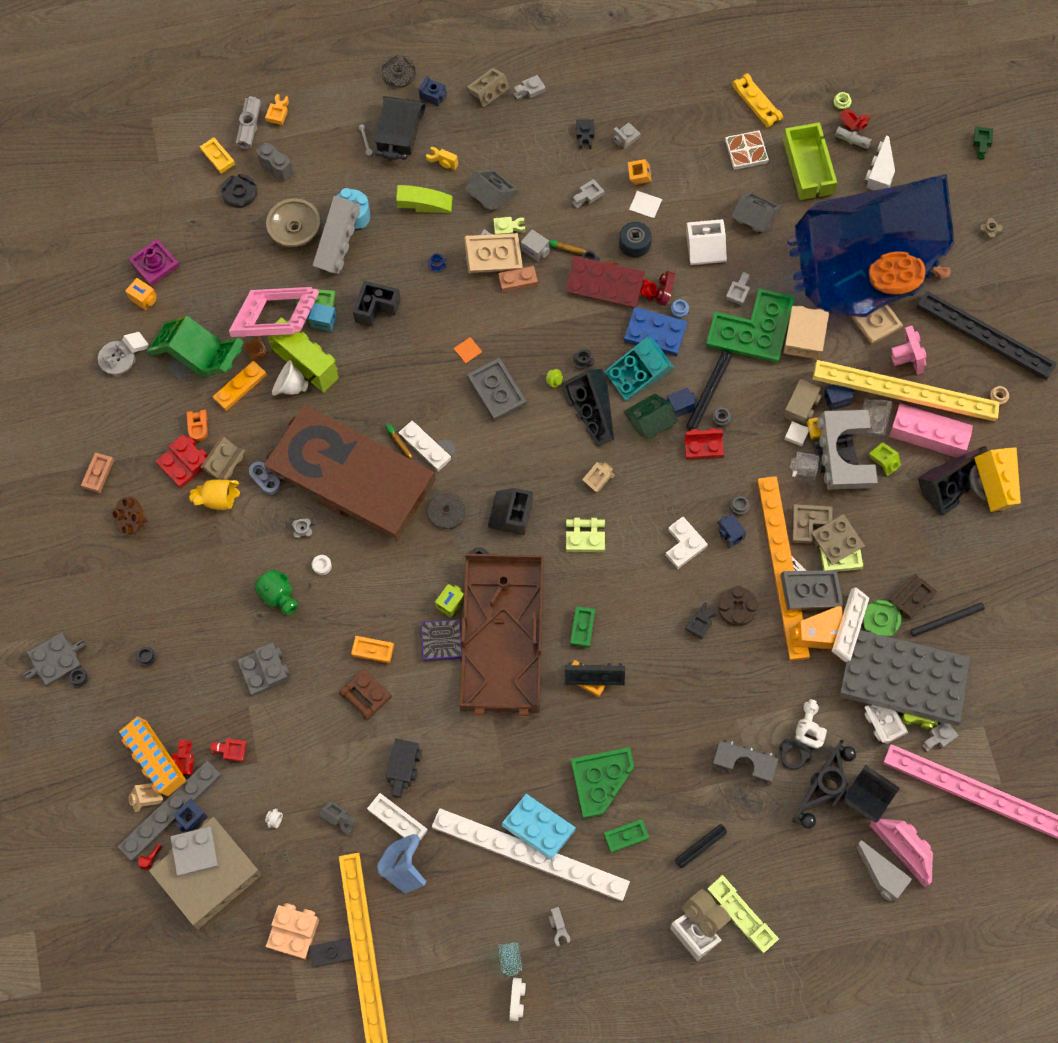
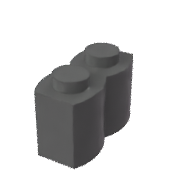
[256,142,294,182]

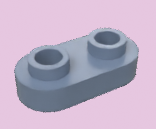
[249,462,281,495]

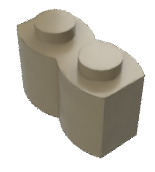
[682,889,731,938]

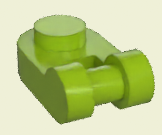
[901,713,938,729]

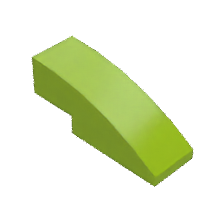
[396,185,453,213]

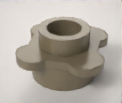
[980,218,1002,238]

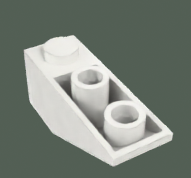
[865,136,895,195]

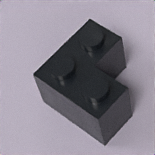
[353,281,401,326]

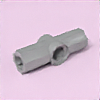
[236,96,261,150]

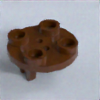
[111,497,148,535]

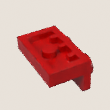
[684,428,724,460]

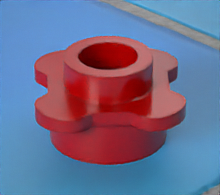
[641,279,658,301]

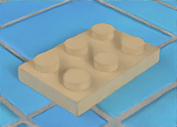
[464,233,523,273]

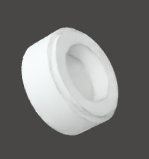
[312,555,332,575]

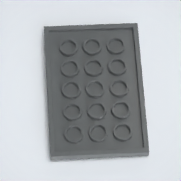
[839,630,970,727]

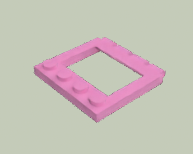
[229,287,319,338]

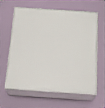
[122,332,149,353]
[785,421,809,446]

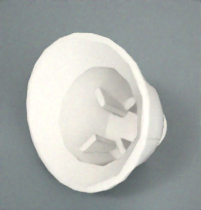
[272,360,308,396]

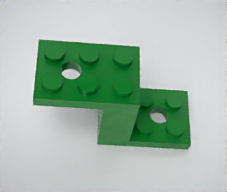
[146,316,244,378]

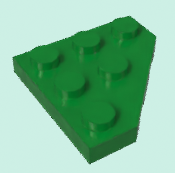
[571,747,634,819]

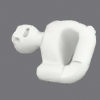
[795,699,827,749]

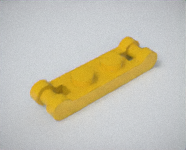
[732,73,783,128]

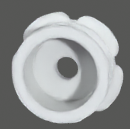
[265,809,283,828]

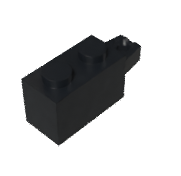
[385,738,422,799]

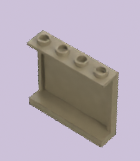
[149,817,262,930]

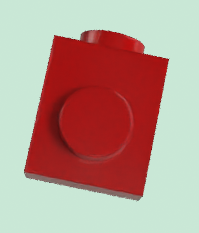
[839,110,871,131]

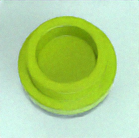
[546,369,563,388]

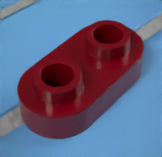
[655,271,675,306]

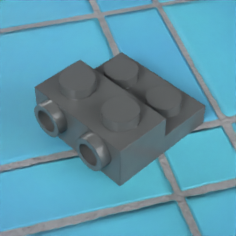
[238,642,290,696]

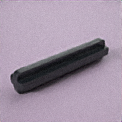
[675,824,727,868]

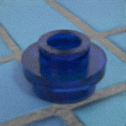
[428,253,446,271]

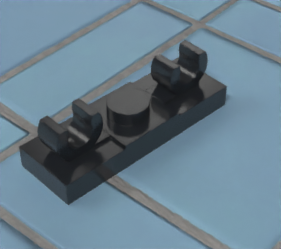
[565,662,625,686]

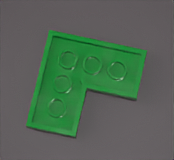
[706,288,795,363]

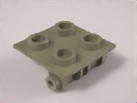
[811,514,865,565]

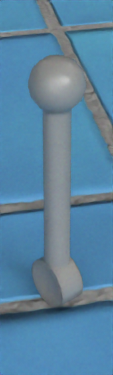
[359,124,373,157]

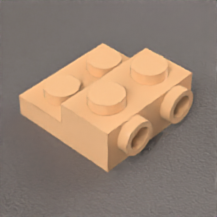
[266,903,319,960]

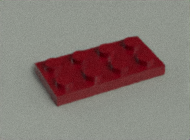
[566,256,645,307]

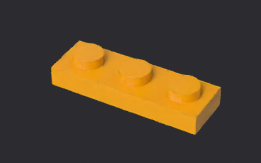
[212,361,267,411]

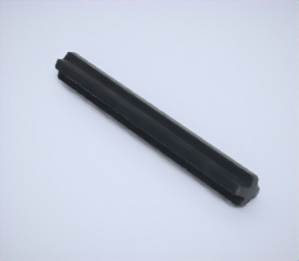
[687,351,732,430]

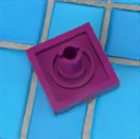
[128,238,180,286]

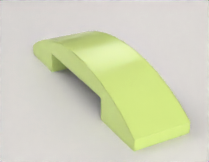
[707,875,779,953]

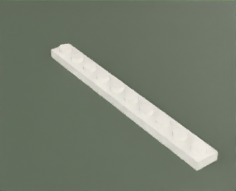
[432,808,630,902]

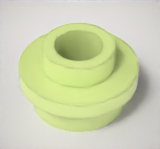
[833,92,851,110]

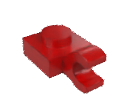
[210,738,247,762]
[172,740,194,775]

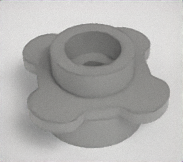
[292,519,312,538]

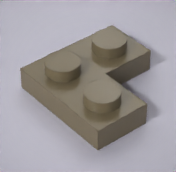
[792,504,833,544]

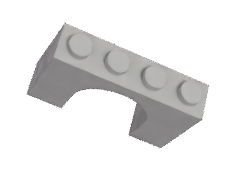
[817,410,878,490]

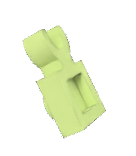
[494,217,525,234]

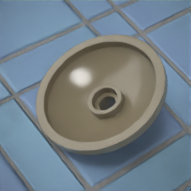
[266,198,320,247]

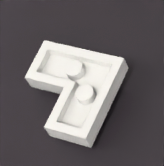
[666,517,708,569]

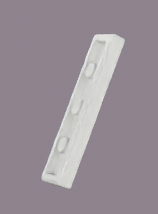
[832,587,869,662]

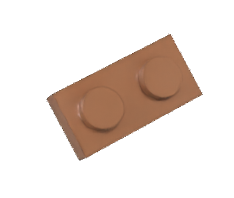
[498,266,538,292]
[81,452,114,493]

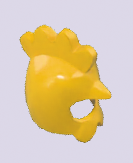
[189,480,240,510]

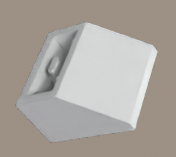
[686,219,727,265]

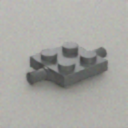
[23,632,86,686]

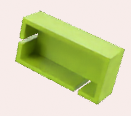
[783,122,837,200]
[267,317,339,393]

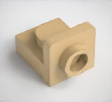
[583,462,615,492]
[129,783,163,812]

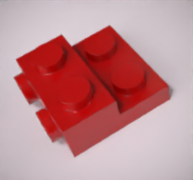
[156,434,208,489]

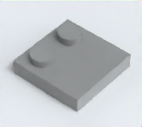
[171,826,219,877]

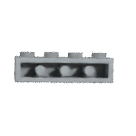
[313,196,360,274]

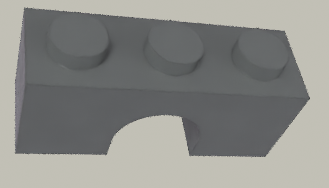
[712,740,778,786]

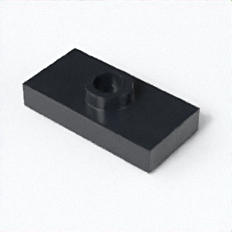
[309,938,354,968]

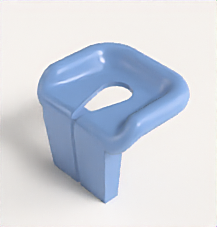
[377,834,427,894]

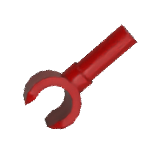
[138,844,162,870]

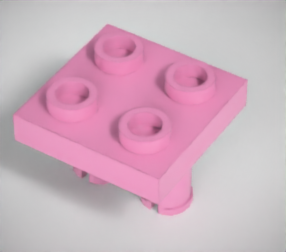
[891,326,927,375]

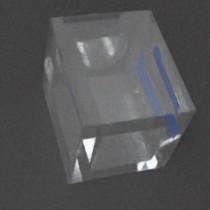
[790,452,820,480]

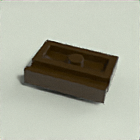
[889,573,937,620]

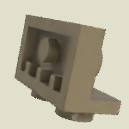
[467,68,510,107]
[201,436,245,480]

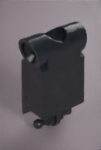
[374,96,426,161]

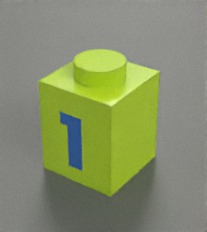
[435,584,464,618]

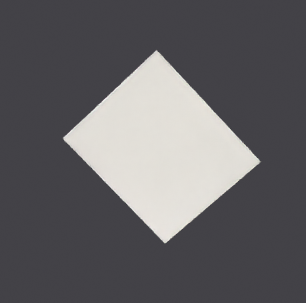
[629,191,662,218]

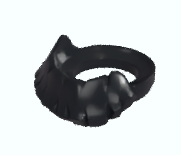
[779,739,812,769]

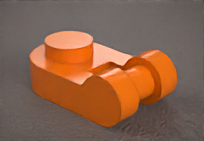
[187,409,208,442]

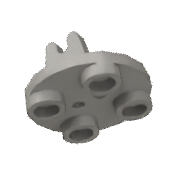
[98,341,136,377]

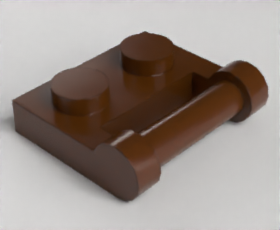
[339,669,392,720]

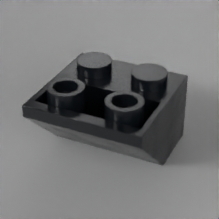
[488,488,533,535]

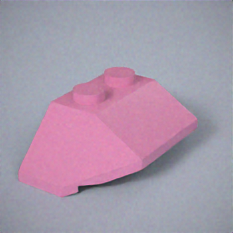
[869,819,933,888]

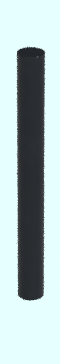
[910,602,985,637]

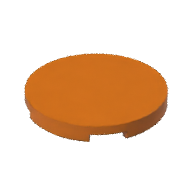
[869,252,925,294]

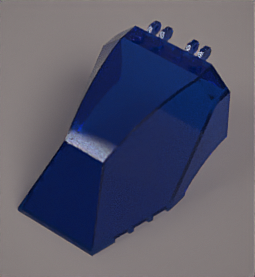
[788,174,955,317]

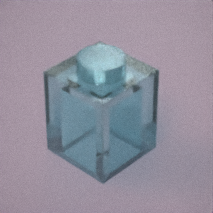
[498,942,523,976]

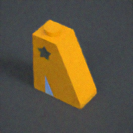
[791,606,842,650]

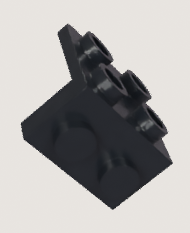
[843,765,900,823]

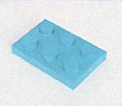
[502,794,576,861]

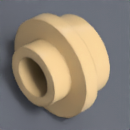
[990,386,1009,405]

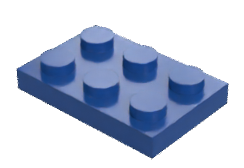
[624,307,688,356]

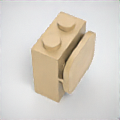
[784,306,829,360]

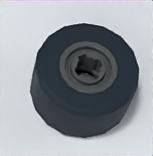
[619,222,652,257]

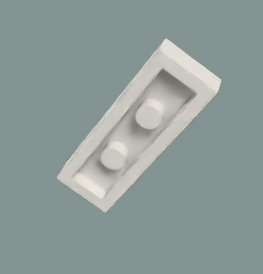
[399,421,451,472]
[367,793,428,840]

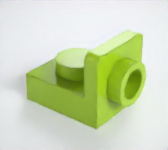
[869,442,901,476]

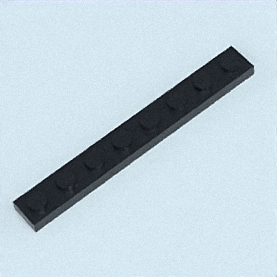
[917,291,1057,381]

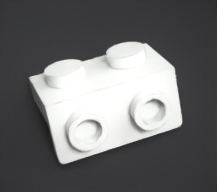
[865,705,908,744]

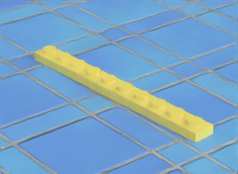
[813,360,999,421]

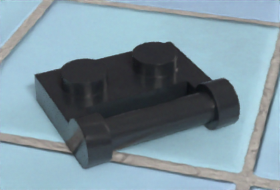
[813,434,858,473]

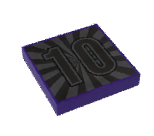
[421,619,462,661]

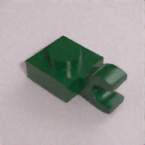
[973,127,993,159]

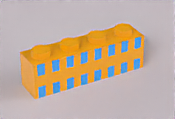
[119,716,187,796]

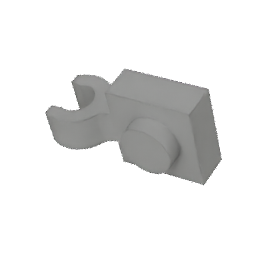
[514,75,546,99]
[572,179,605,209]
[726,272,750,306]
[922,723,959,752]
[548,907,570,947]

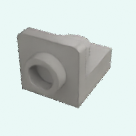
[613,123,641,149]

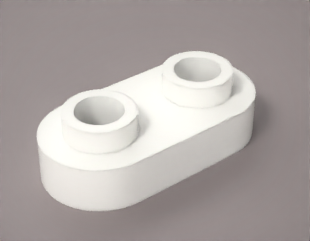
[510,978,526,1021]

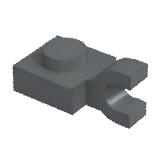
[319,801,357,835]

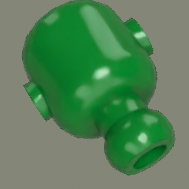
[254,570,298,616]

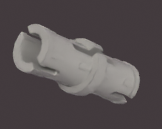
[835,126,872,150]

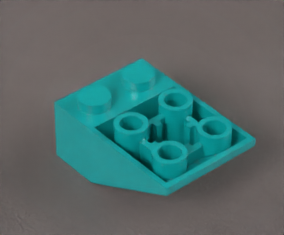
[604,337,675,401]

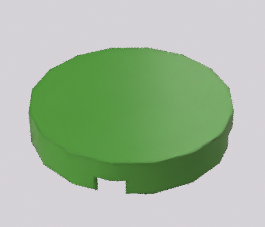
[862,600,901,637]

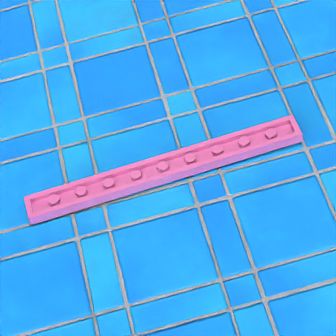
[883,744,1058,839]

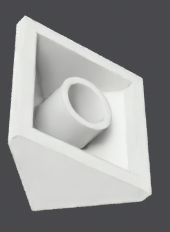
[670,914,722,961]

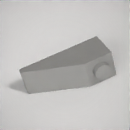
[856,840,912,902]

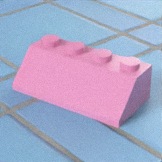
[889,403,973,458]

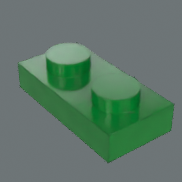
[570,606,595,648]
[604,819,649,853]

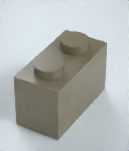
[784,379,822,426]

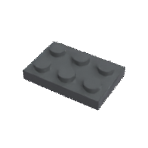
[467,358,527,421]
[780,570,844,611]

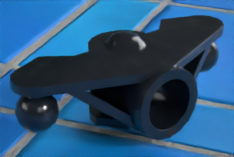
[792,739,856,829]

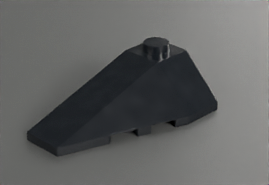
[561,369,614,447]
[918,446,988,515]

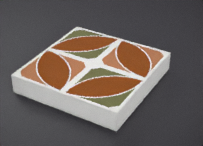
[725,130,769,170]

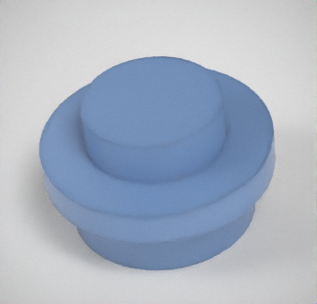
[671,299,689,317]

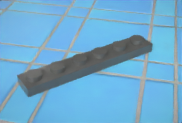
[118,760,222,862]

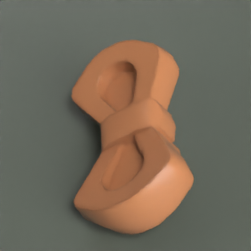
[925,260,951,279]

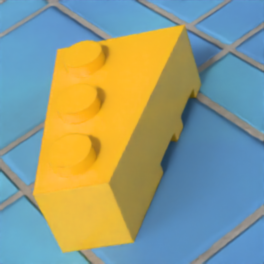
[974,447,1021,512]

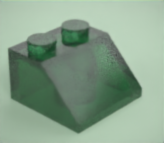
[624,394,678,440]

